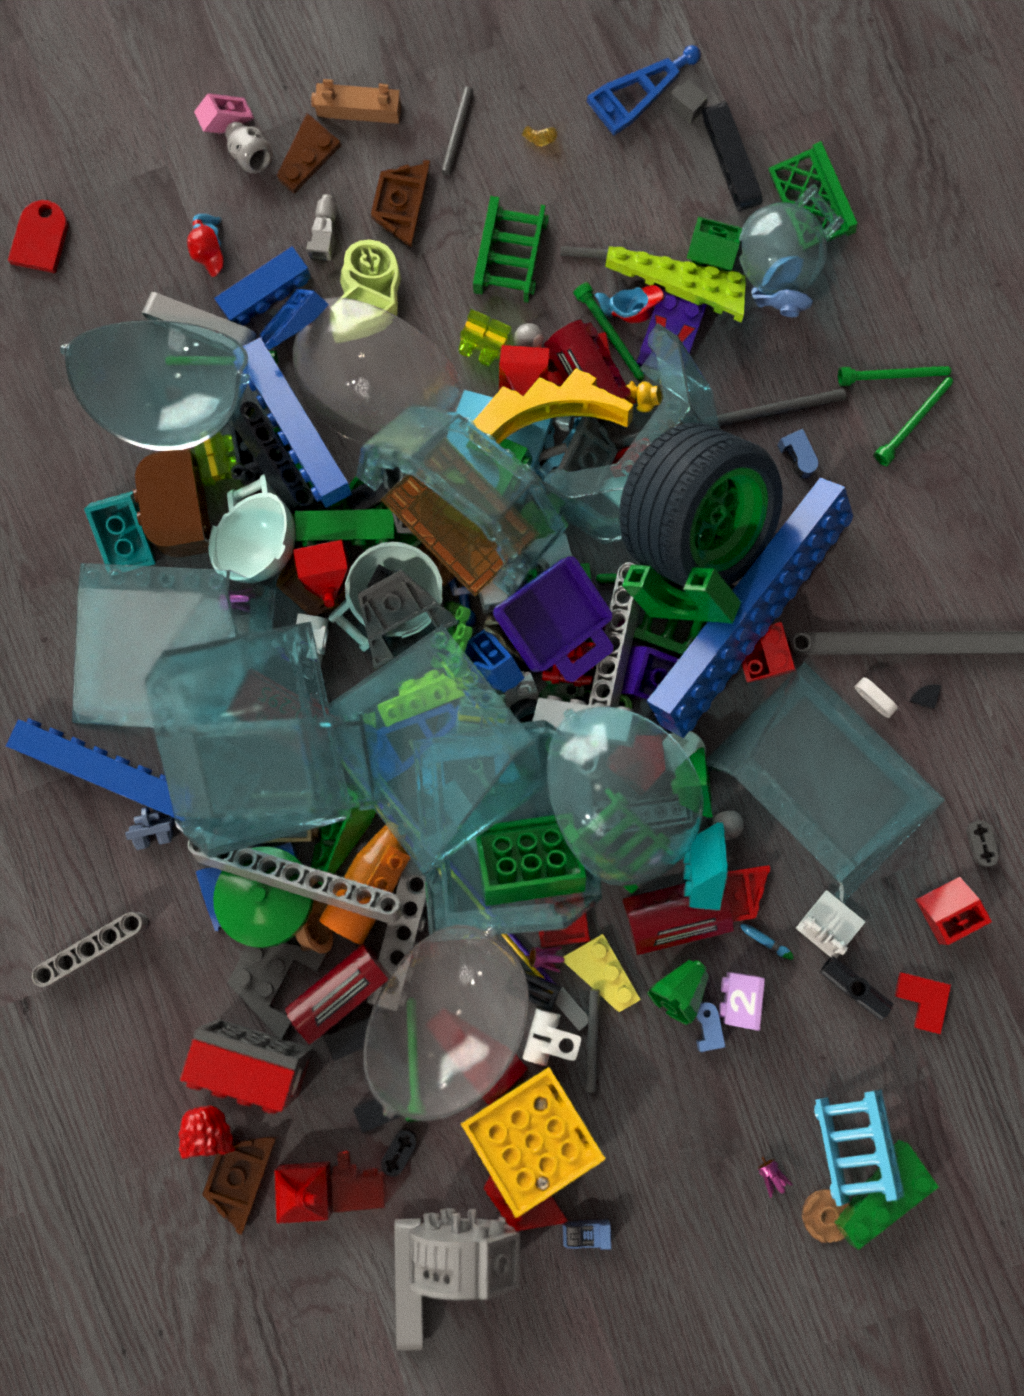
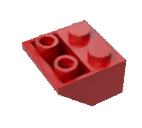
[742,622,796,683]
[915,877,992,945]

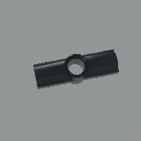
[819,956,894,1021]

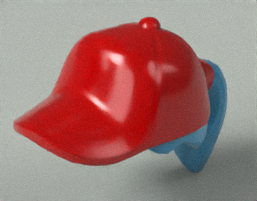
[187,214,224,277]
[595,285,664,323]

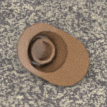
[296,900,333,953]

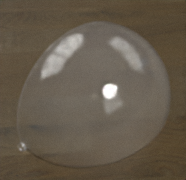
[292,298,462,447]
[364,925,529,1121]

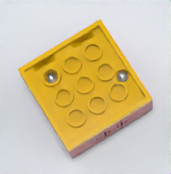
[461,1067,605,1218]

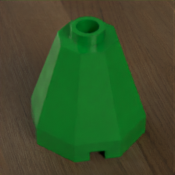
[647,960,709,1025]

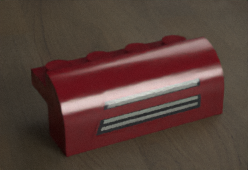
[544,319,636,422]
[622,883,734,955]
[285,943,389,1045]

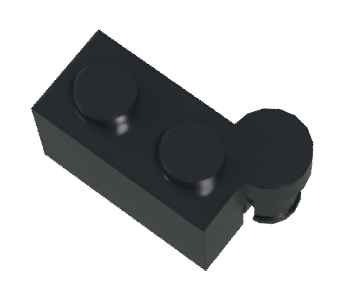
[230,425,270,486]

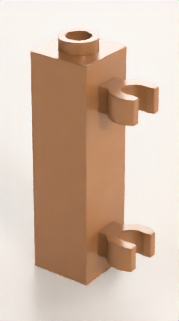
[311,79,401,124]

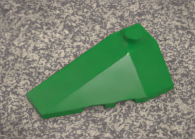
[311,776,380,886]

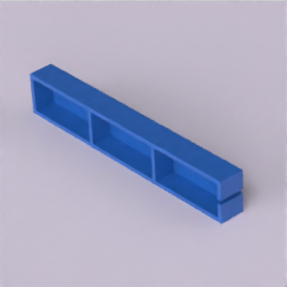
[647,477,854,738]

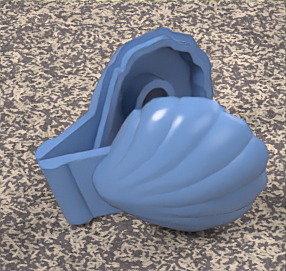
[751,255,813,317]

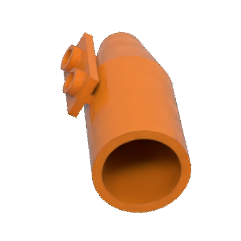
[319,817,414,945]

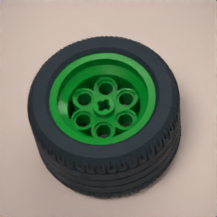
[619,422,783,587]

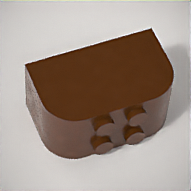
[133,447,211,558]

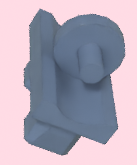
[125,807,175,850]

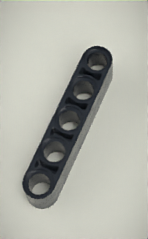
[702,101,762,212]
[232,401,313,514]

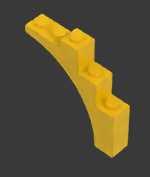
[470,369,634,451]

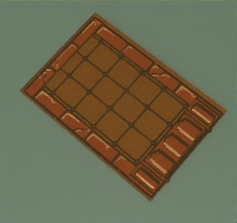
[381,438,539,597]

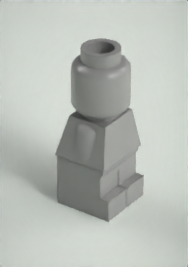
[307,195,338,261]

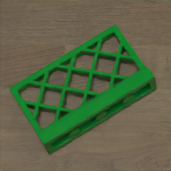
[768,141,857,252]

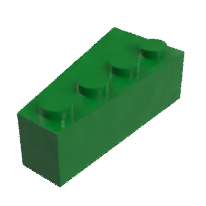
[295,509,396,547]
[834,1140,939,1250]

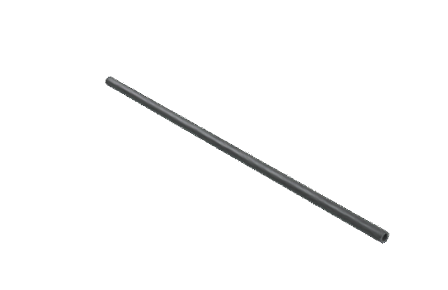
[433,388,846,487]

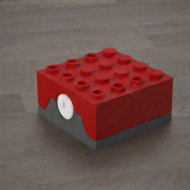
[180,1019,313,1114]

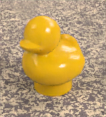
[627,381,662,412]

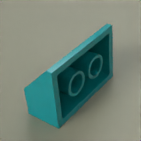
[683,822,728,910]

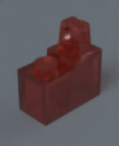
[331,1151,387,1213]

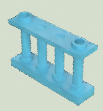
[814,1090,904,1206]

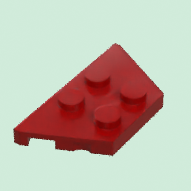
[484,1175,568,1231]

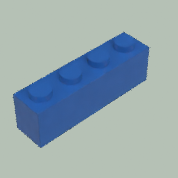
[214,247,311,326]

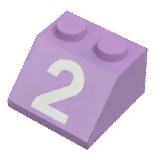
[718,972,765,1030]

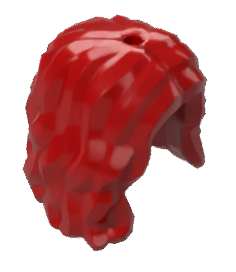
[178,1105,235,1159]

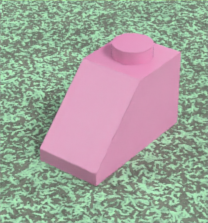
[195,93,254,133]

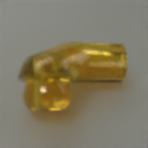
[522,126,558,147]

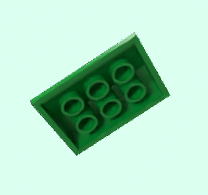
[474,813,586,906]

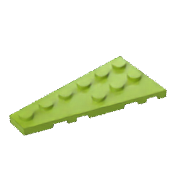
[605,246,746,322]

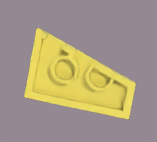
[563,934,641,1012]

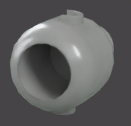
[225,122,273,173]

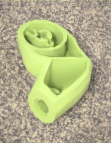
[330,240,401,343]

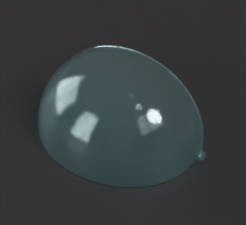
[60,320,250,450]
[547,707,704,886]

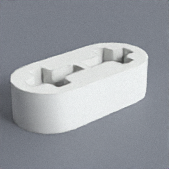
[855,677,898,718]

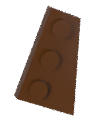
[276,113,341,194]

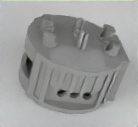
[409,1208,520,1300]

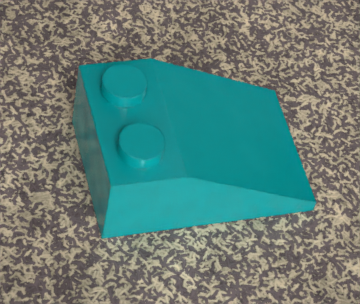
[84,491,156,577]

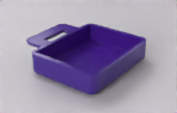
[493,556,613,682]

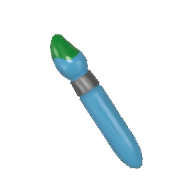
[741,924,794,960]

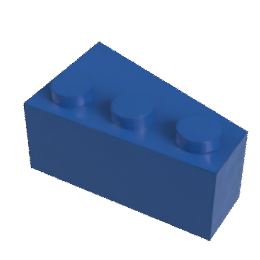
[446,630,525,692]

